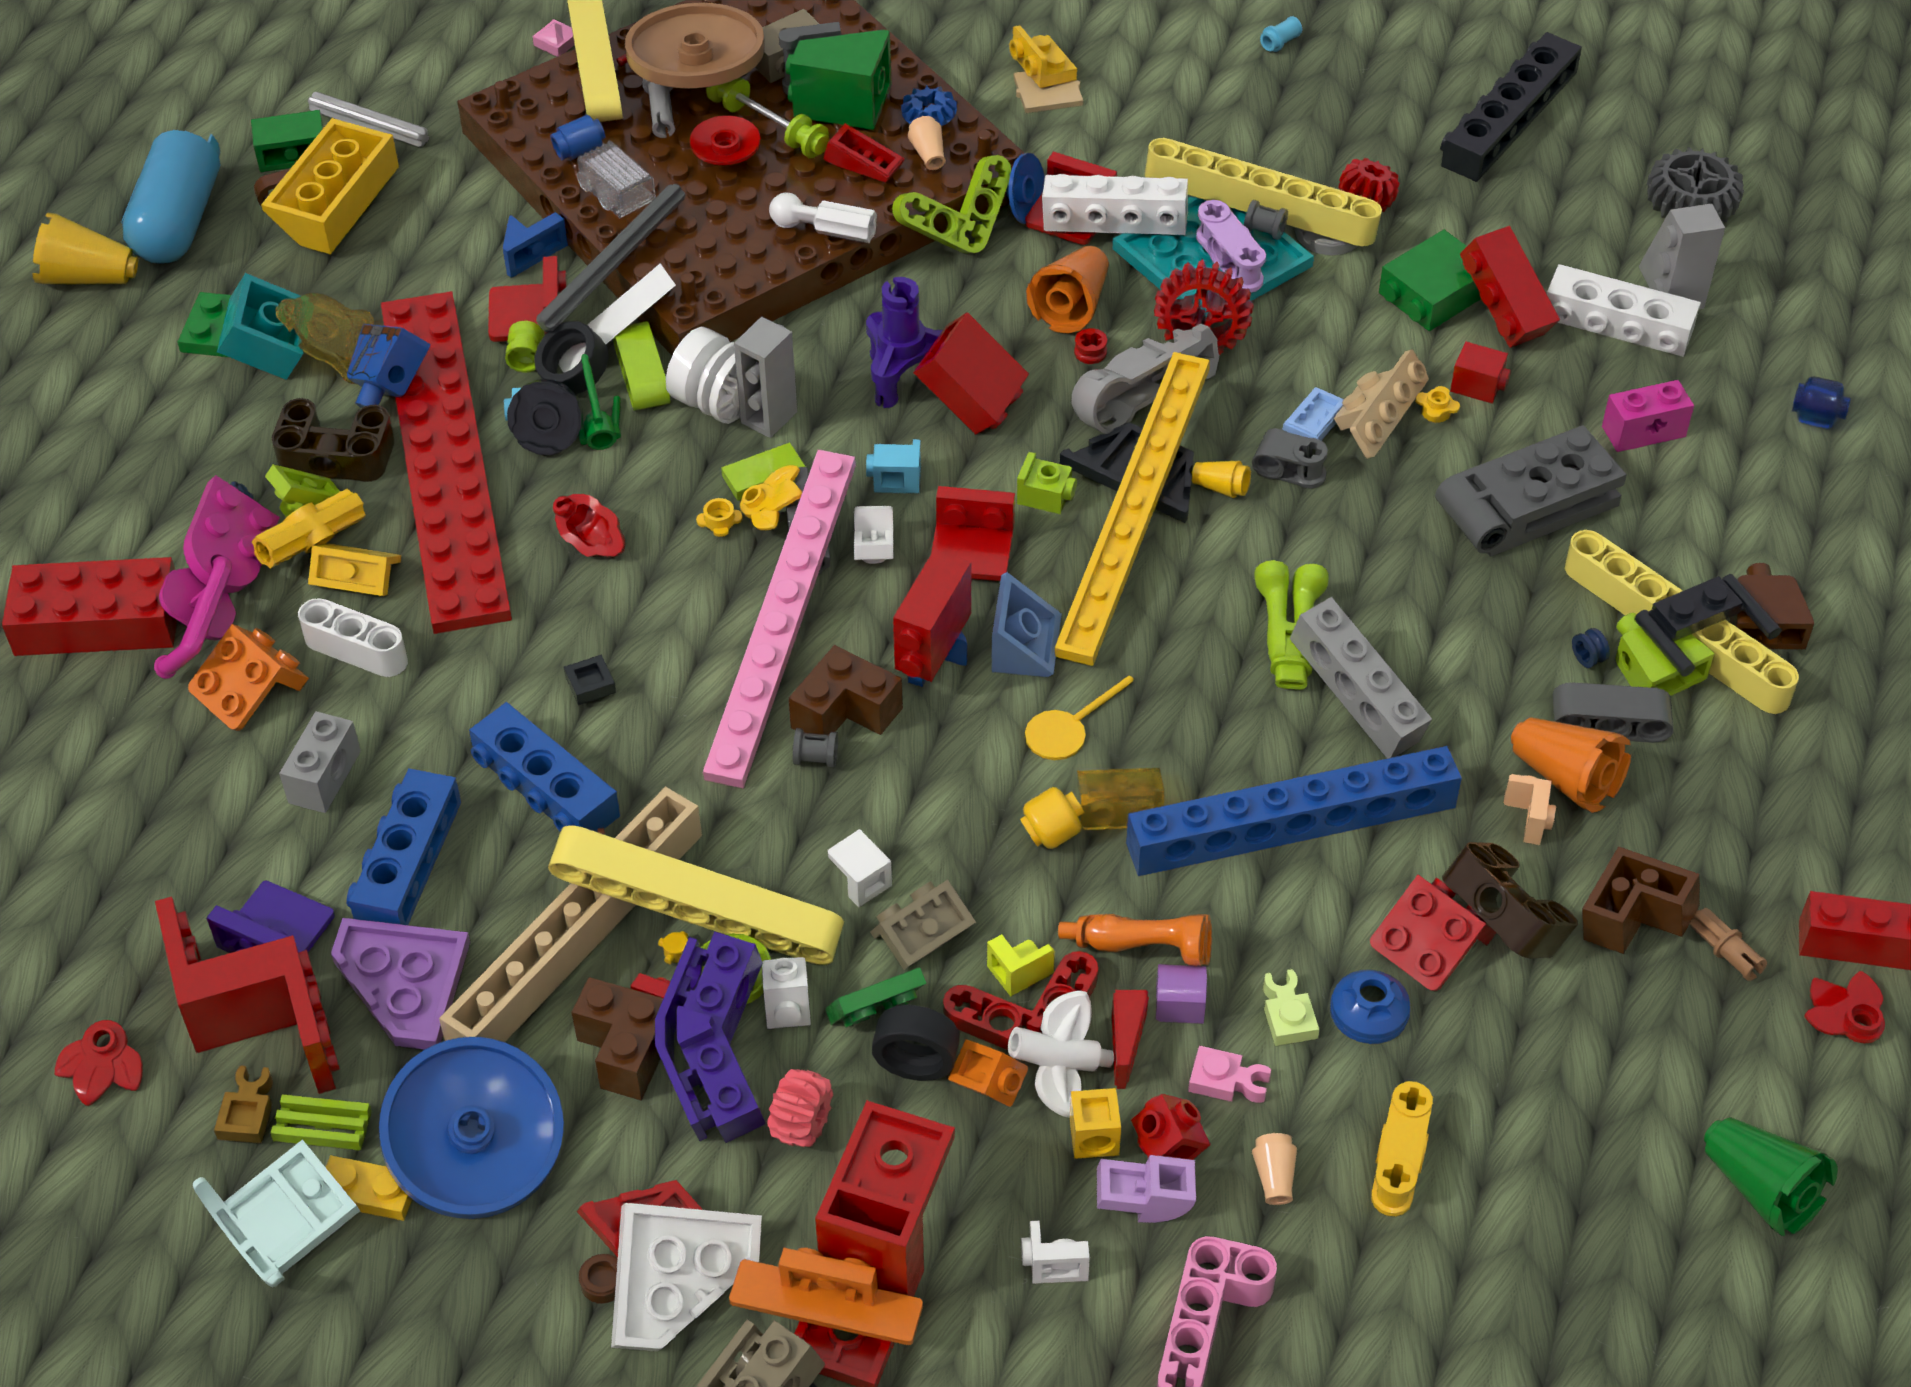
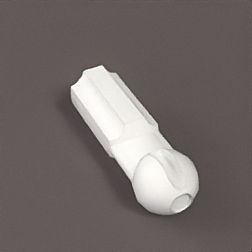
[769,193,877,243]

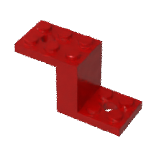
[155,896,340,1094]
[794,1100,955,1387]

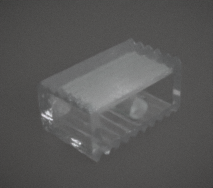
[577,140,656,219]

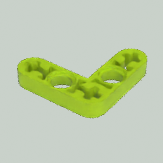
[892,155,1011,254]

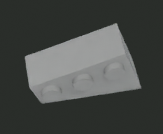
[1638,204,1725,309]

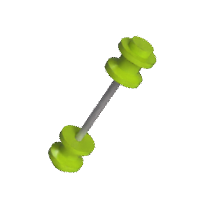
[706,78,829,158]

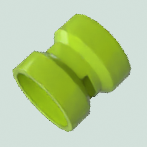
[505,321,545,373]

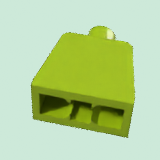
[1615,613,1714,696]

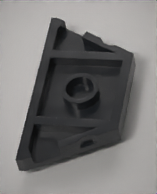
[1060,422,1194,523]

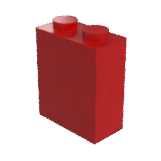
[913,312,1029,435]
[893,549,971,682]

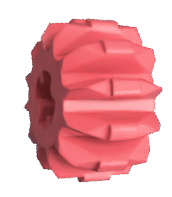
[767,1069,833,1147]

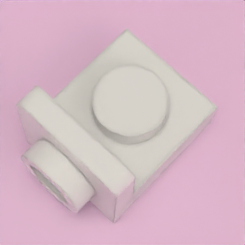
[1021,1220,1089,1284]

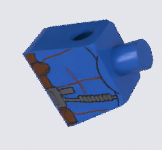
[347,324,431,408]

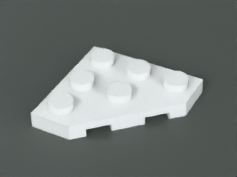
[611,1203,762,1351]

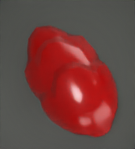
[553,494,626,557]

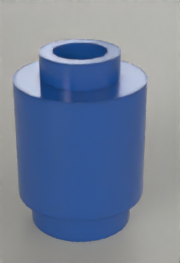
[550,115,606,160]

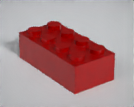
[2,557,177,656]

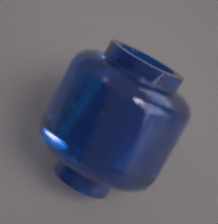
[1791,376,1851,429]

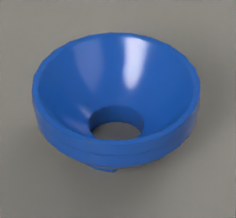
[1330,970,1410,1044]

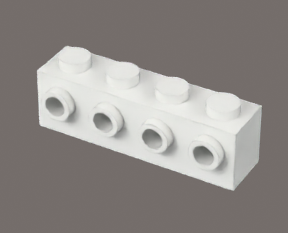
[1042,174,1188,235]

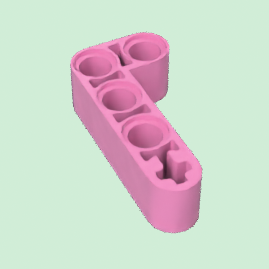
[1157,1236,1277,1387]

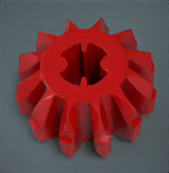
[1338,158,1400,212]

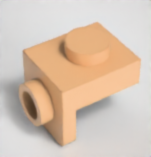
[1504,774,1556,845]

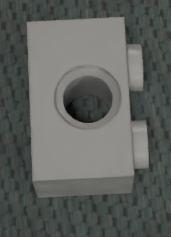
[279,711,361,813]

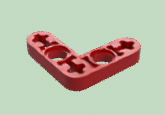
[943,951,1098,1050]

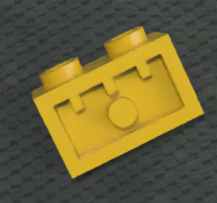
[1009,25,1077,88]

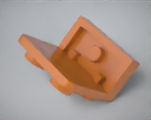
[188,624,309,731]

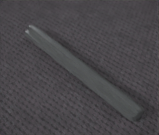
[536,184,686,332]

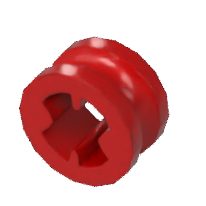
[1074,328,1108,364]

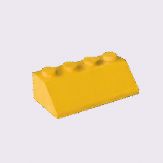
[261,118,399,254]

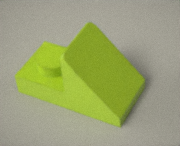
[265,464,340,517]

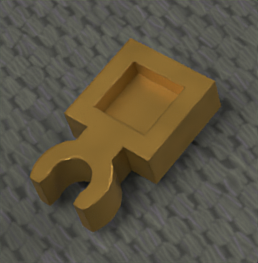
[214,1065,273,1143]

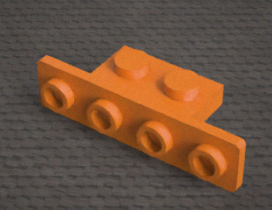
[729,1248,923,1345]

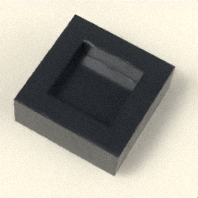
[564,654,616,705]

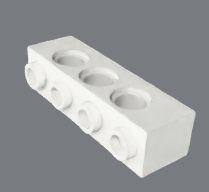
[1547,264,1701,357]

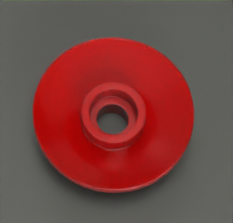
[690,116,760,165]

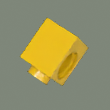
[1069,1088,1121,1159]

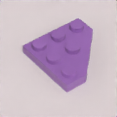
[331,918,470,1049]

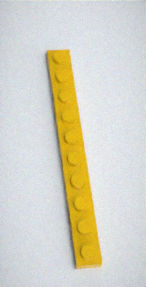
[1055,352,1210,666]

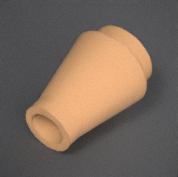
[908,116,946,170]
[1252,1133,1297,1205]

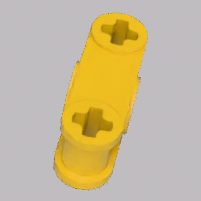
[1371,1081,1433,1217]

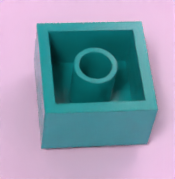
[217,273,314,380]

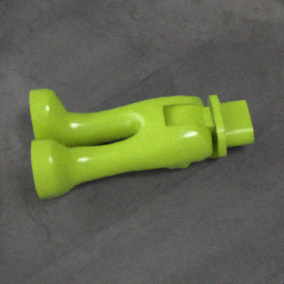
[1254,560,1329,690]

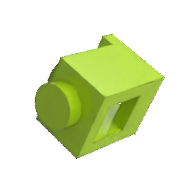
[1017,452,1077,514]

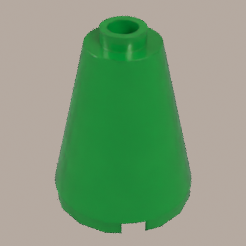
[1704,1117,1838,1236]

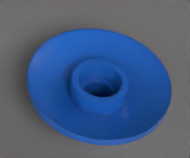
[1006,153,1045,224]

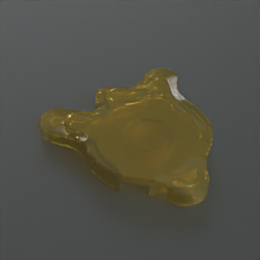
[276,293,374,384]

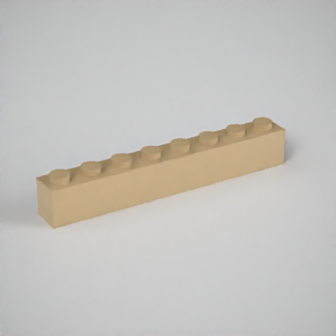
[439,786,702,1042]

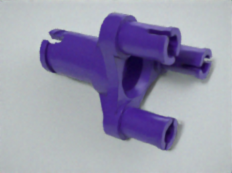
[866,277,943,408]

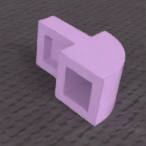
[1097,1155,1196,1223]

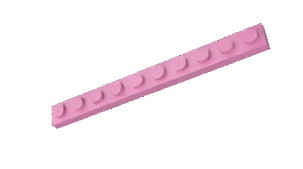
[703,450,856,788]

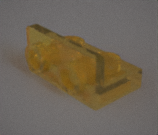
[1077,768,1164,830]

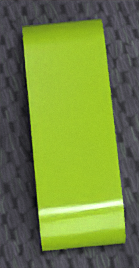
[613,321,670,411]

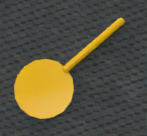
[1025,676,1134,760]

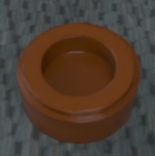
[579,1254,618,1304]

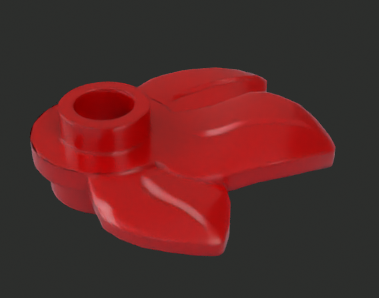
[1804,971,1885,1043]
[55,1020,143,1106]

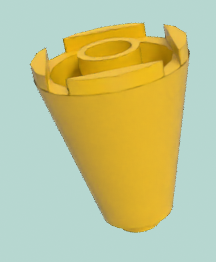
[33,213,139,284]

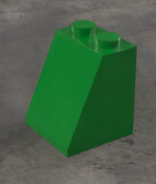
[786,30,892,130]

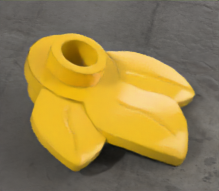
[740,465,802,530]

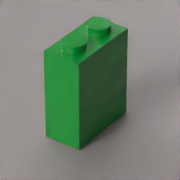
[1379,229,1481,331]

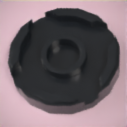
[507,379,583,455]

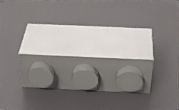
[734,317,797,438]

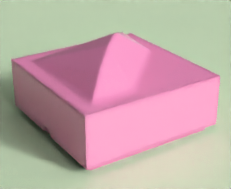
[532,19,575,57]

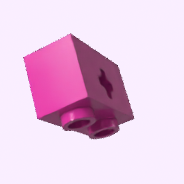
[1602,380,1694,452]

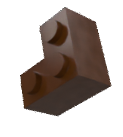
[789,645,903,735]
[1582,846,1700,954]
[571,977,663,1101]

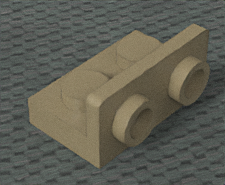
[870,880,976,970]

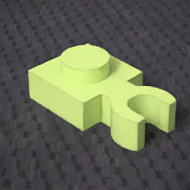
[1263,969,1319,1046]

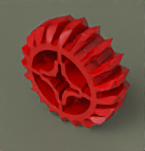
[1154,259,1254,355]

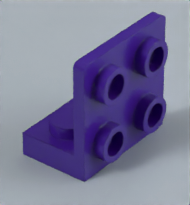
[206,880,335,953]

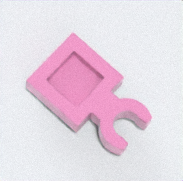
[1188,1046,1271,1103]

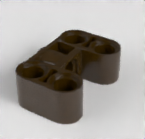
[272,398,395,482]
[1442,842,1578,959]

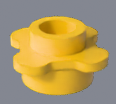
[1416,386,1460,423]
[696,498,743,537]

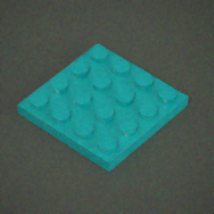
[1112,196,1314,317]

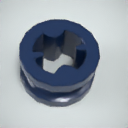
[1572,628,1610,668]

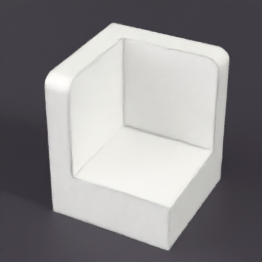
[828,829,892,907]

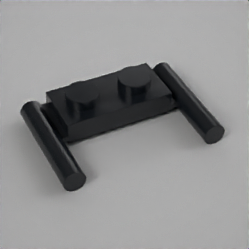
[1634,574,1782,677]

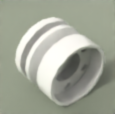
[666,326,740,424]

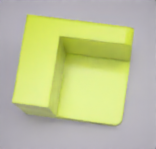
[987,934,1055,997]

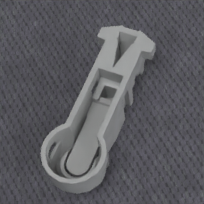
[1072,324,1220,434]

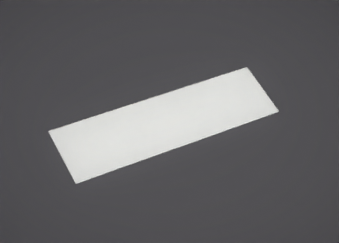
[558,264,676,373]

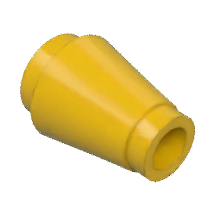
[1192,461,1251,498]

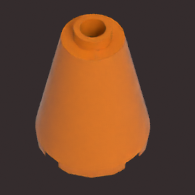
[1026,246,1109,334]
[1511,717,1631,813]

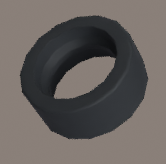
[534,321,609,395]
[872,1005,960,1081]

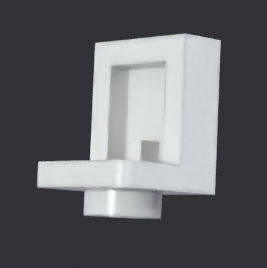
[854,506,894,564]
[762,957,811,1029]

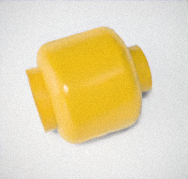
[1020,787,1085,849]

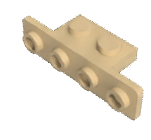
[1334,350,1429,459]

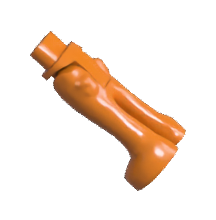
[1058,914,1212,967]

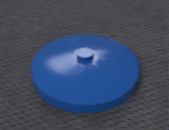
[379,1037,564,1219]

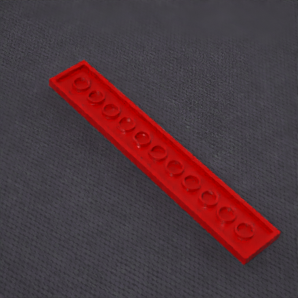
[381,291,512,634]

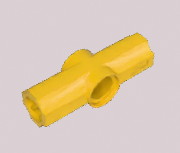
[252,489,366,569]

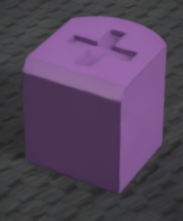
[1156,964,1207,1024]

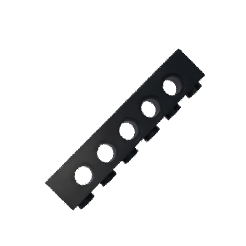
[1440,32,1582,182]

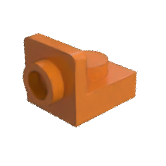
[948,1039,1028,1107]

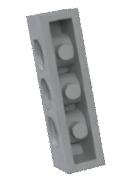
[1290,597,1432,759]

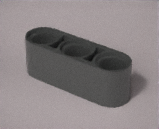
[1553,683,1674,743]

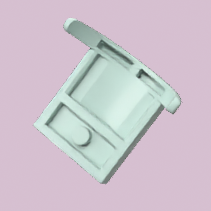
[193,1139,360,1287]

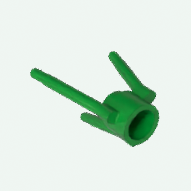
[579,354,621,450]

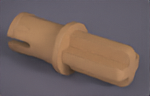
[1690,908,1767,981]

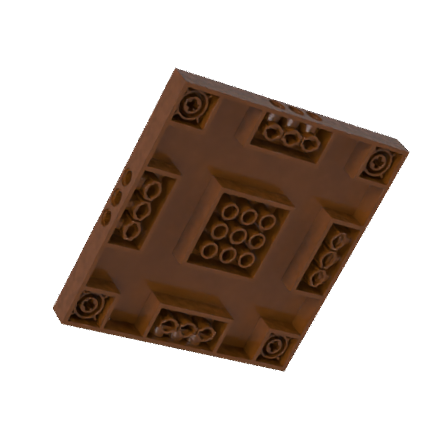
[457,0,1024,356]

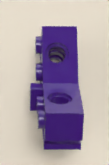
[655,931,766,1144]

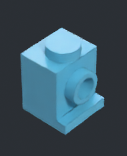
[866,439,921,493]

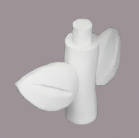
[1008,991,1114,1118]

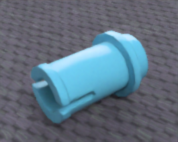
[1260,16,1302,52]

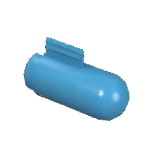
[121,130,221,264]

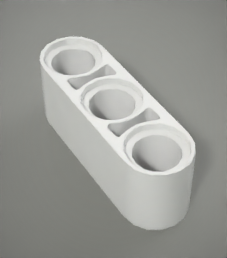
[298,598,408,677]

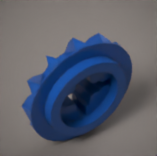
[901,85,957,126]

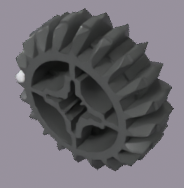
[1647,147,1744,222]

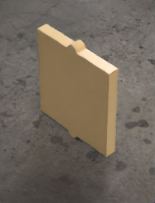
[1014,71,1083,113]

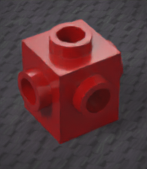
[1131,1094,1211,1160]

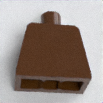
[1730,563,1814,649]

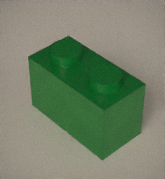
[251,110,324,172]

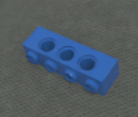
[469,702,620,832]
[347,768,461,925]

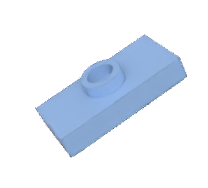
[1282,387,1344,441]

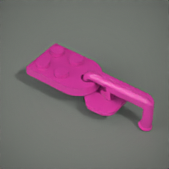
[154,475,280,679]

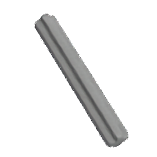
[308,92,429,147]

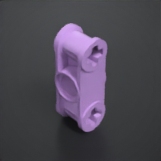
[1196,200,1266,292]

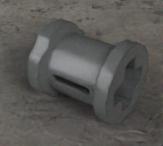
[1244,199,1288,240]
[793,728,838,767]

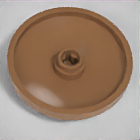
[625,3,765,88]

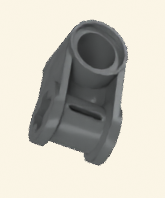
[1251,428,1328,489]

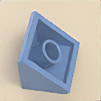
[992,572,1062,677]

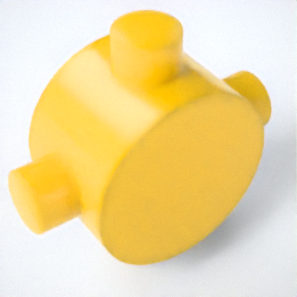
[658,931,688,964]

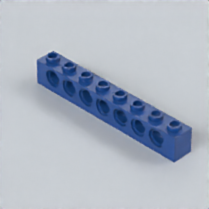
[1126,746,1462,876]

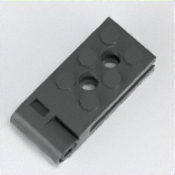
[1435,425,1627,557]

